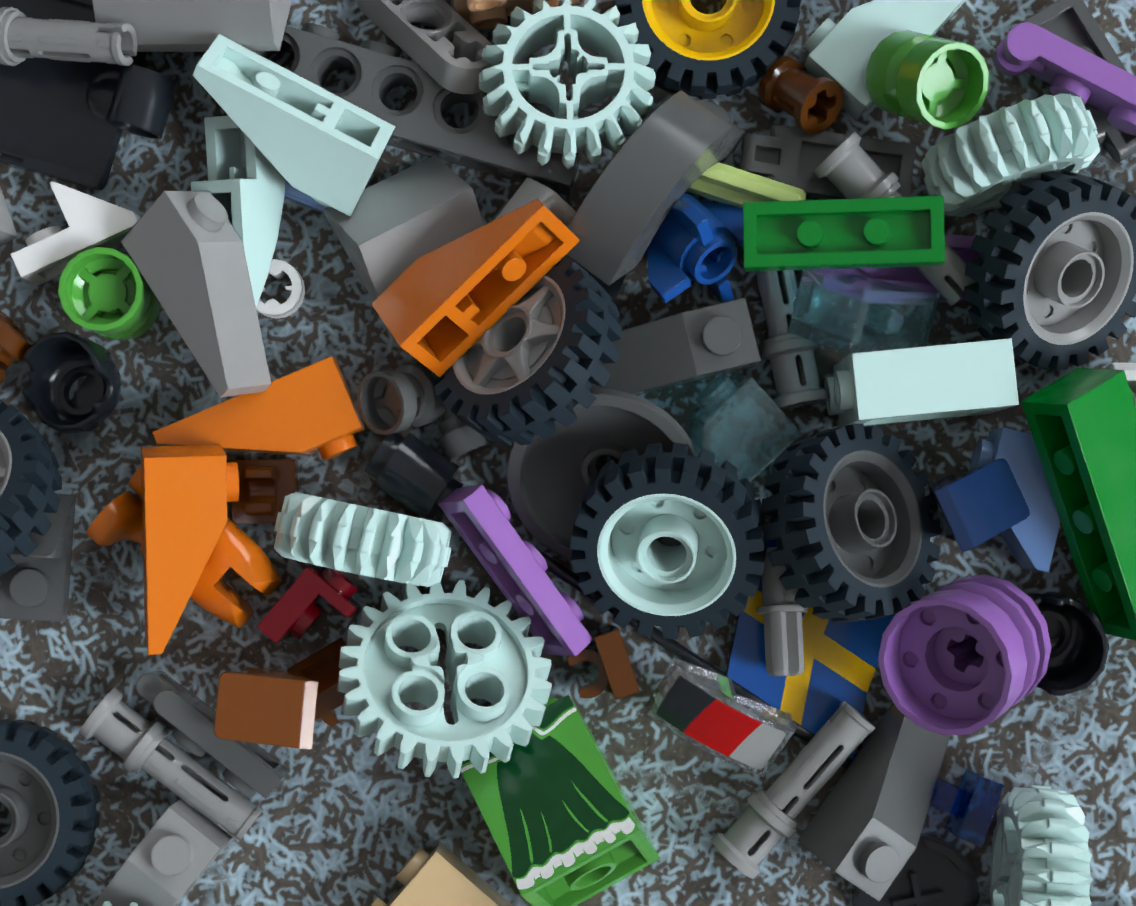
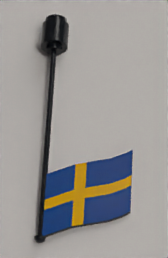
[364,432,896,774]

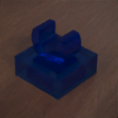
[930,768,1005,847]

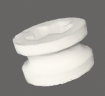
[256,259,305,319]

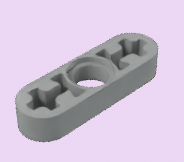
[357,0,492,94]

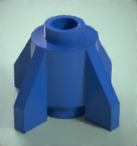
[647,194,744,303]

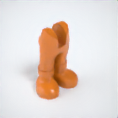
[86,445,282,628]

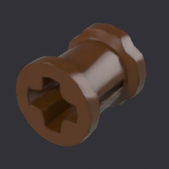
[758,56,843,134]

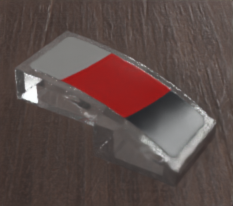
[645,658,796,777]

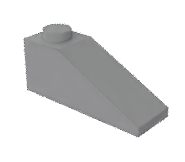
[121,191,271,398]
[93,799,232,906]

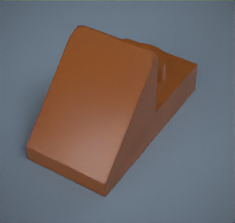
[214,667,318,749]

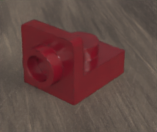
[256,566,362,644]

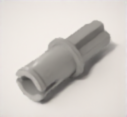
[756,547,808,677]

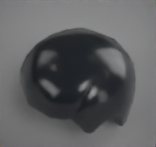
[22,332,121,434]
[1030,591,1109,696]

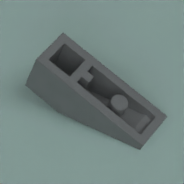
[590,298,761,395]
[797,703,950,901]

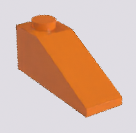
[371,198,580,378]
[152,356,368,461]
[140,444,239,655]

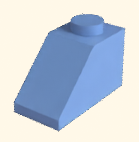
[970,427,1061,572]

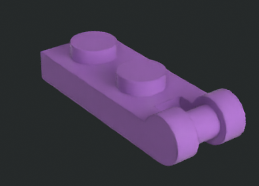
[993,22,1136,136]

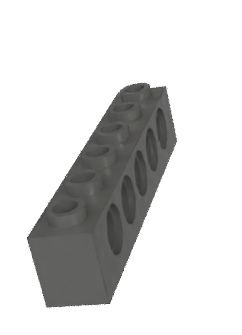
[253,23,591,197]

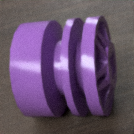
[878,574,1052,736]

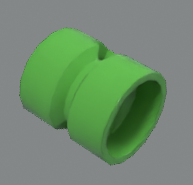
[866,30,989,129]
[58,247,161,341]

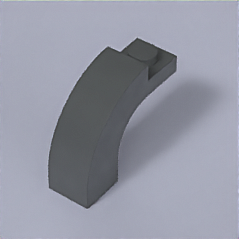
[566,90,745,286]

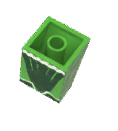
[460,694,661,906]

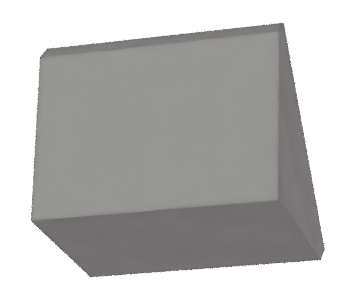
[324,155,484,302]

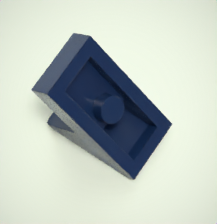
[930,458,1030,553]

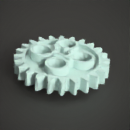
[337,580,552,778]

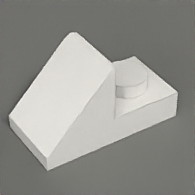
[11,181,141,286]

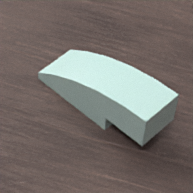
[191,115,286,307]

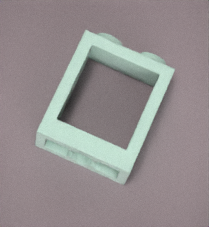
[824,338,1019,427]

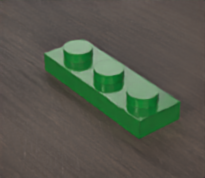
[743,196,945,272]

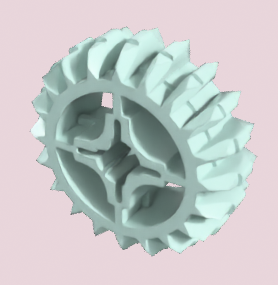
[479,0,656,169]
[921,93,1100,217]
[274,492,451,587]
[989,785,1093,906]

